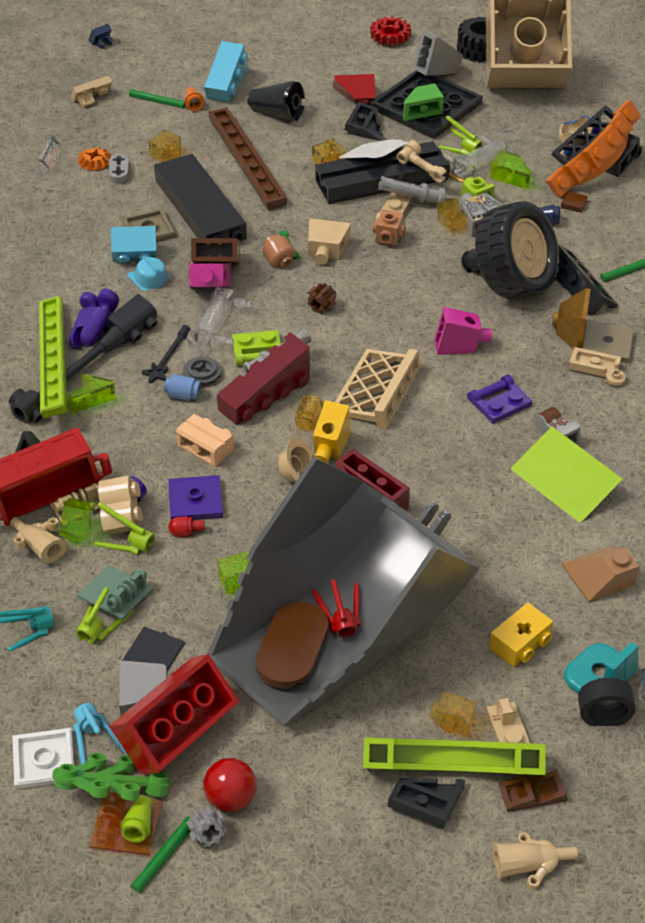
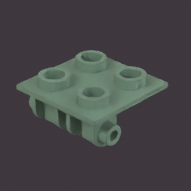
[77,565,153,620]

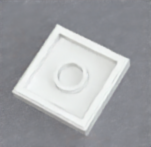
[12,728,74,789]

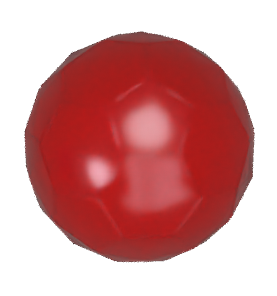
[203,758,257,812]

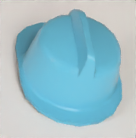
[127,256,170,291]

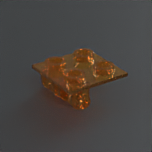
[89,790,163,856]

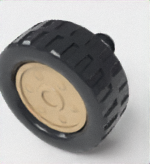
[461,201,559,299]

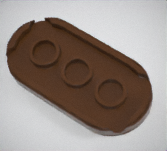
[256,602,329,689]

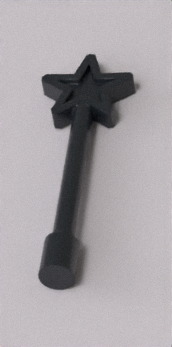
[142,325,191,383]

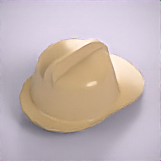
[278,438,313,484]

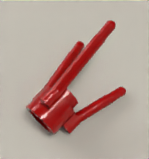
[312,579,361,637]

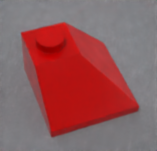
[332,74,376,105]

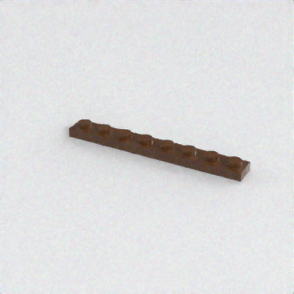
[209,107,287,210]

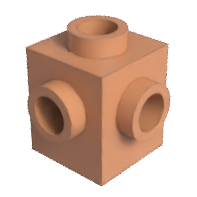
[373,209,406,246]

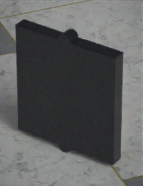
[122,627,185,670]

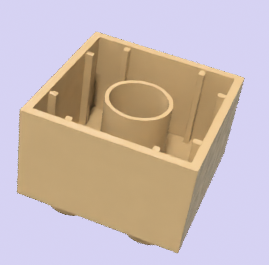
[486,0,572,88]

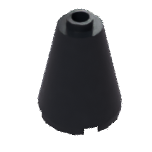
[247,81,305,122]

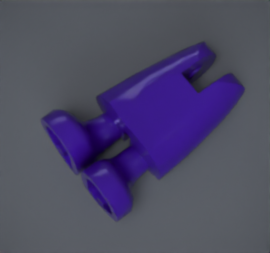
[69,289,120,349]

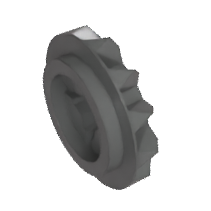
[183,357,221,387]

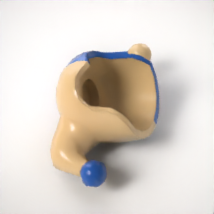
[558,116,597,159]

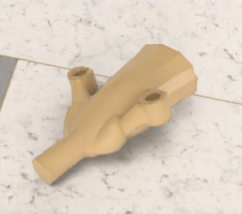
[10,517,67,564]
[493,832,578,890]

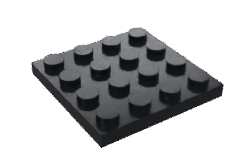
[371,70,483,138]

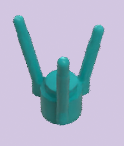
[0,606,54,651]

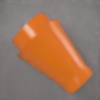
[185,87,204,111]

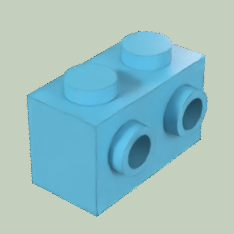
[111,226,157,263]

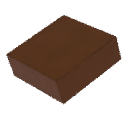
[561,191,588,213]

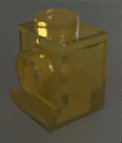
[430,692,477,739]

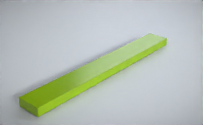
[39,296,67,419]

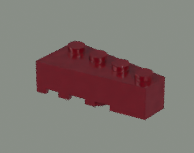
[217,332,310,425]

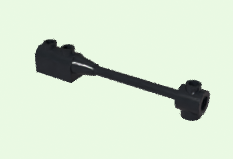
[8,293,158,424]

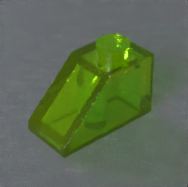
[490,150,532,190]

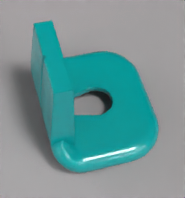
[564,642,639,704]

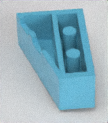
[204,41,249,102]

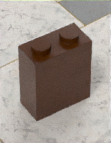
[191,238,240,264]

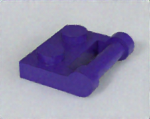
[467,375,532,424]

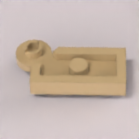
[568,347,626,386]

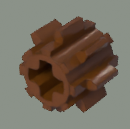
[308,283,337,313]

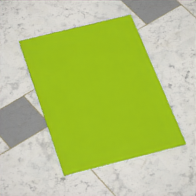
[510,426,623,523]

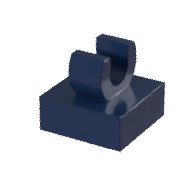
[88,24,113,49]

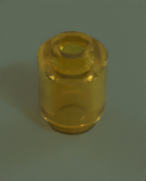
[295,395,324,431]

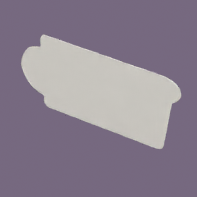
[339,139,408,158]

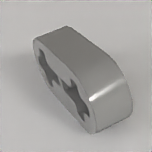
[109,154,129,184]

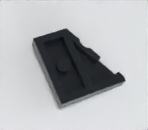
[344,102,383,141]
[387,778,465,829]

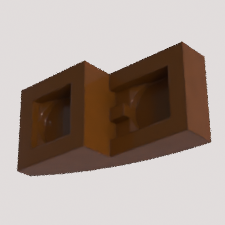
[498,769,568,812]

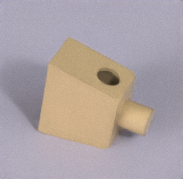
[308,218,351,265]

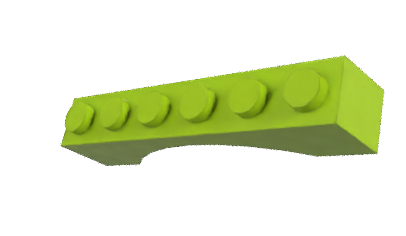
[363,737,546,775]

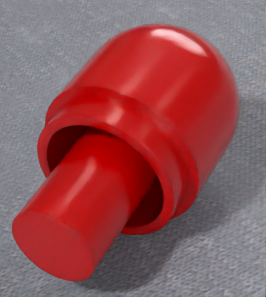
[168,516,205,537]

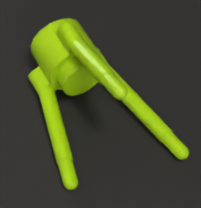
[439,116,483,157]
[94,503,155,555]
[75,587,134,644]

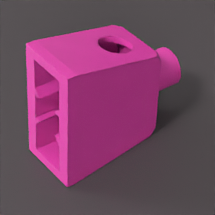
[188,263,231,287]
[434,307,492,355]

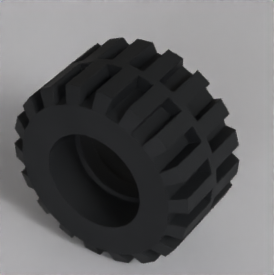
[457,17,486,63]

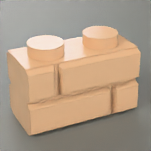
[176,414,234,467]

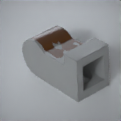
[534,407,581,444]

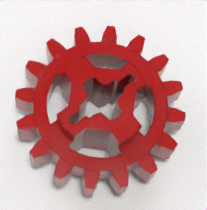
[370,16,411,46]

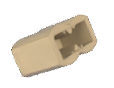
[98,475,143,535]

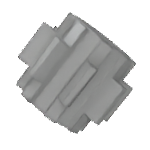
[187,806,227,847]

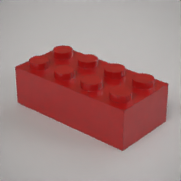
[109,654,240,775]

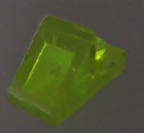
[66,374,116,414]

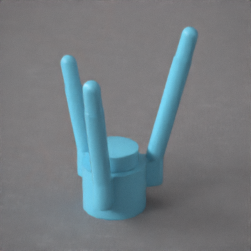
[73,703,127,764]

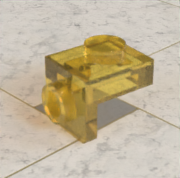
[436,198,468,230]

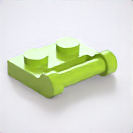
[232,330,281,366]

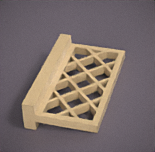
[335,349,421,429]

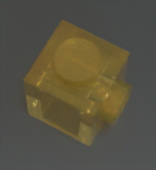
[148,130,182,162]
[312,139,345,165]

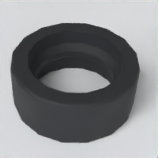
[578,677,635,726]

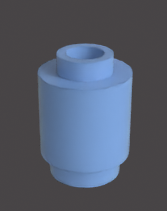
[164,374,201,402]

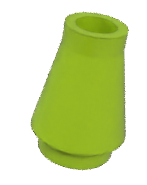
[120,795,153,843]

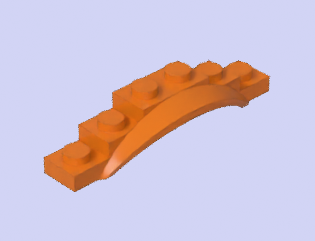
[545,100,641,197]

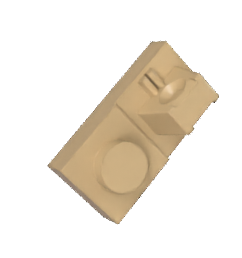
[71,75,112,107]
[486,698,530,743]

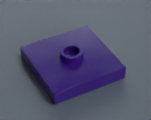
[168,475,223,520]

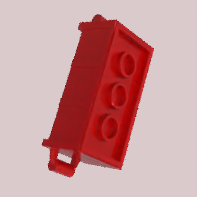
[0,427,113,526]

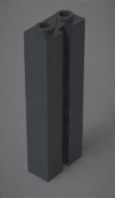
[315,141,450,204]
[154,153,247,242]

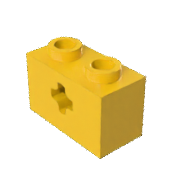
[489,602,553,667]

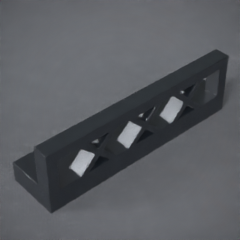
[551,105,614,166]
[556,244,618,315]

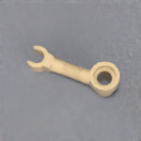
[397,140,447,183]

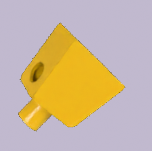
[313,400,351,463]

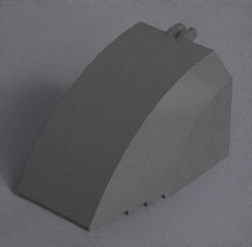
[208,456,479,726]

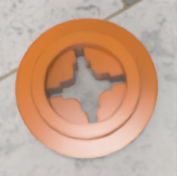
[78,147,111,170]

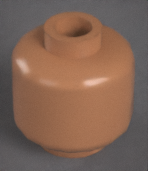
[262,235,295,268]

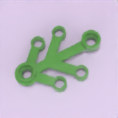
[52,753,170,801]

